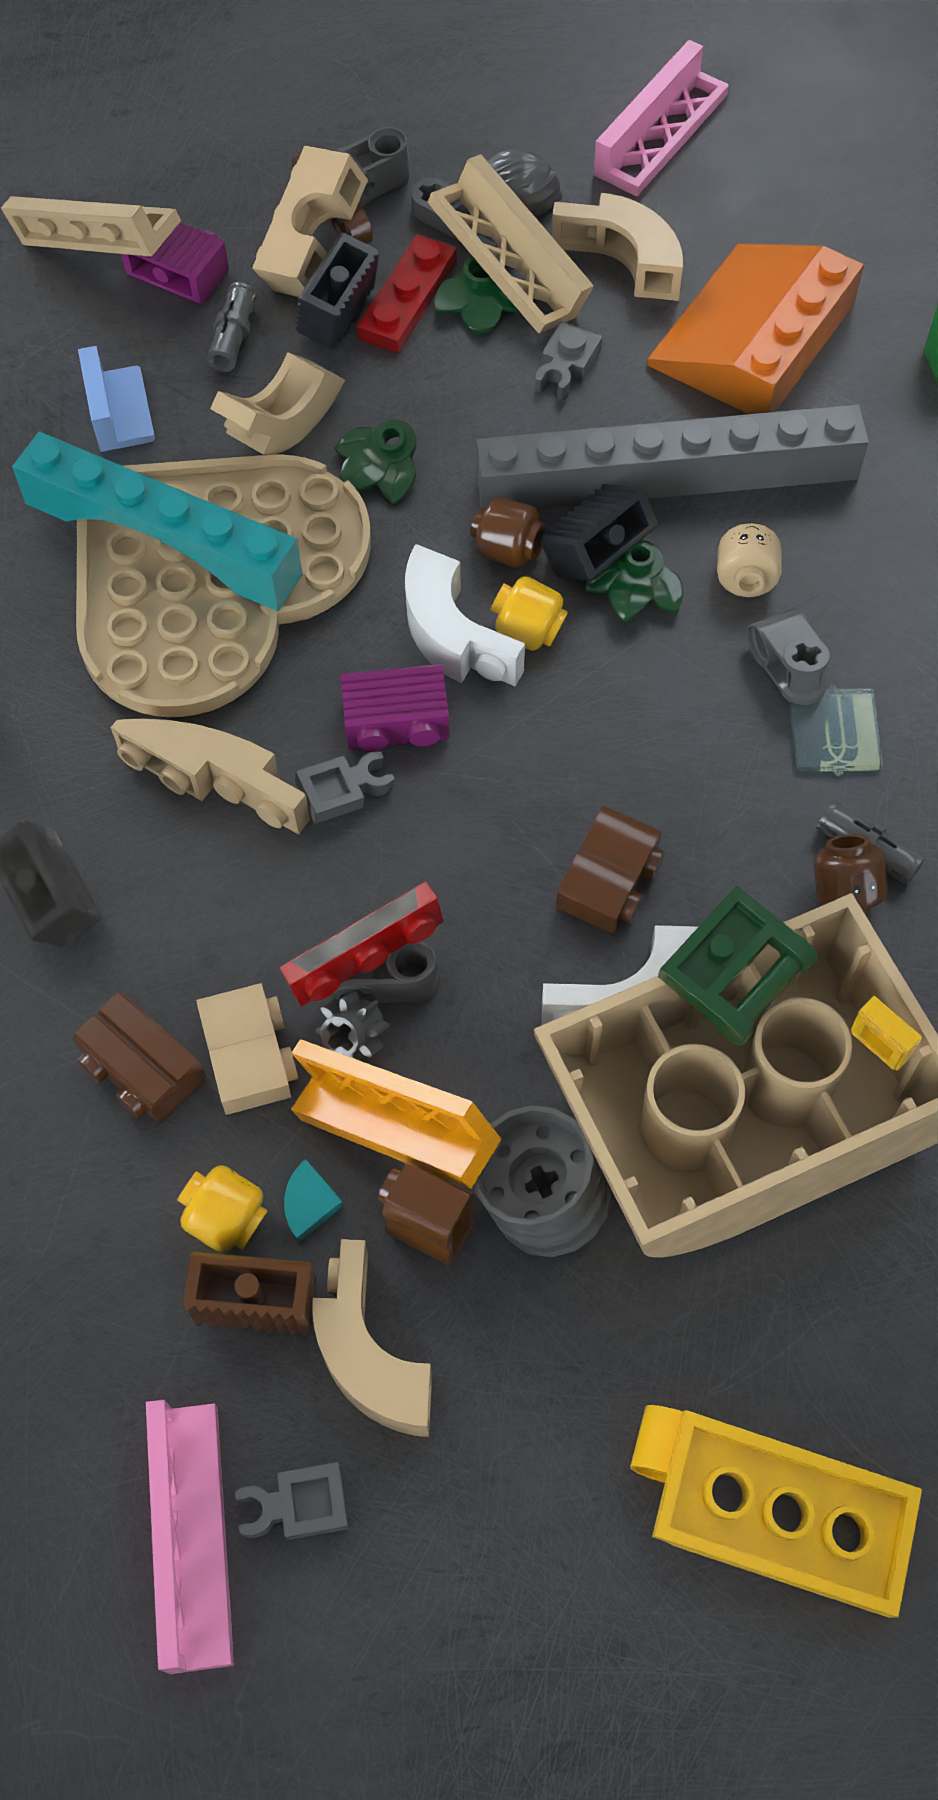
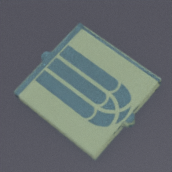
[789,685,883,776]

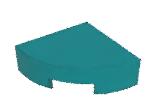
[284,1159,343,1244]

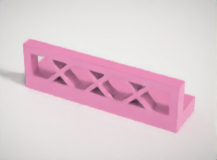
[594,40,729,197]
[146,1400,234,1674]

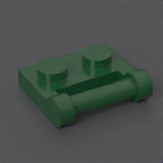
[658,885,819,1046]

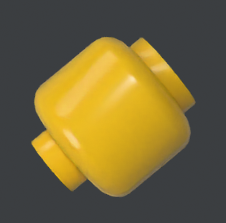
[490,576,568,651]
[177,1165,268,1253]

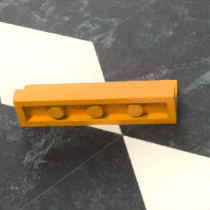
[291,1039,502,1189]

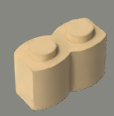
[196,983,298,1115]

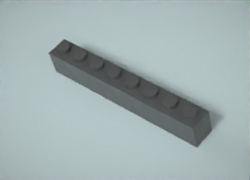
[476,404,869,510]

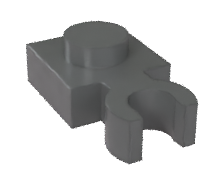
[535,321,603,401]
[295,752,394,824]
[235,1462,349,1540]

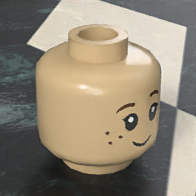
[717,523,782,597]

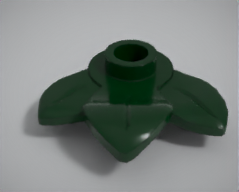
[435,256,519,334]
[334,420,417,505]
[585,540,683,622]

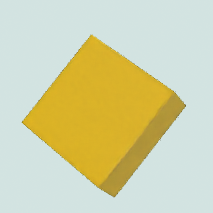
[851,996,922,1071]

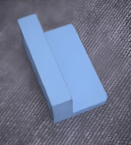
[78,346,155,452]

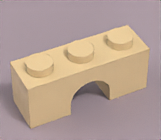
[252,146,368,297]

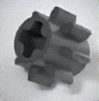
[315,991,389,1060]

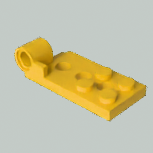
[630,1405,922,1618]

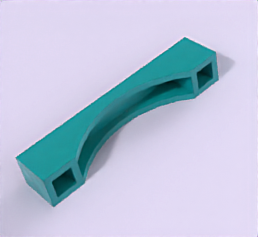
[12,432,303,612]

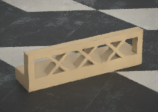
[427,154,594,334]
[1,196,181,257]

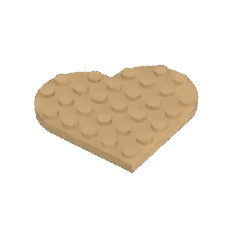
[76,454,371,717]

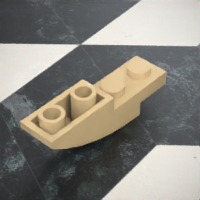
[111,719,310,835]

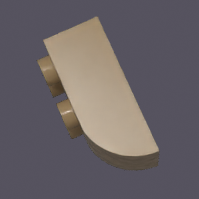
[534,893,938,1257]

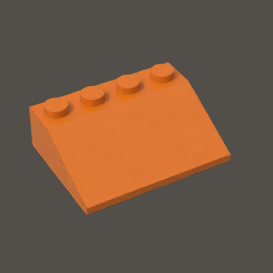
[647,243,864,414]

